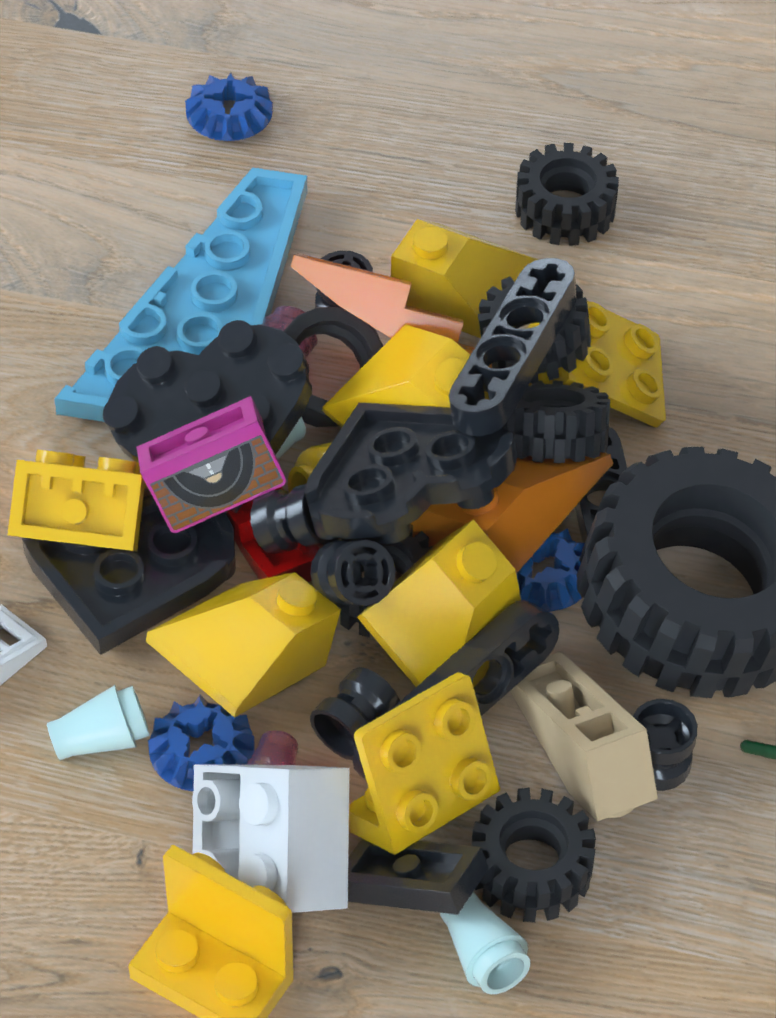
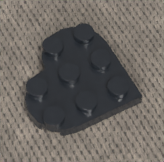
[103,320,312,513]
[304,402,518,544]
[22,494,236,655]

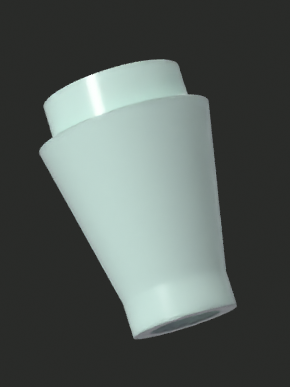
[47,685,150,760]
[440,892,530,994]

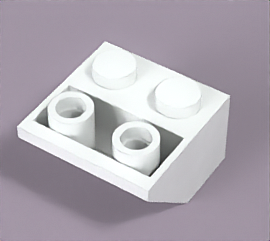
[192,764,350,913]

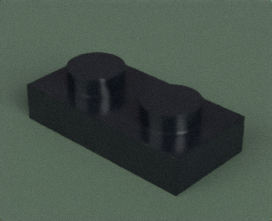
[348,839,489,915]

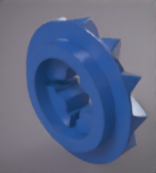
[185,72,273,141]
[517,528,585,612]
[148,694,255,792]

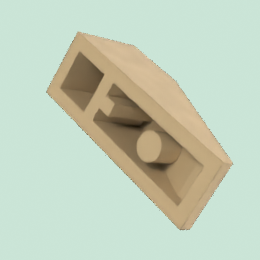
[510,652,658,822]

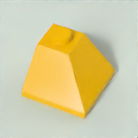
[391,219,539,338]
[322,324,489,428]
[357,519,521,687]
[146,572,341,718]

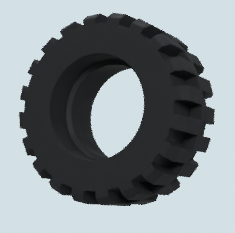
[577,447,776,698]

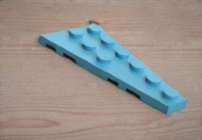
[54,168,307,422]

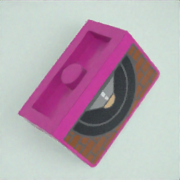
[137,396,286,533]

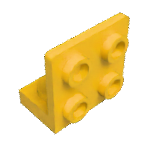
[526,301,666,428]
[7,449,148,551]
[349,672,501,855]
[128,845,294,1018]

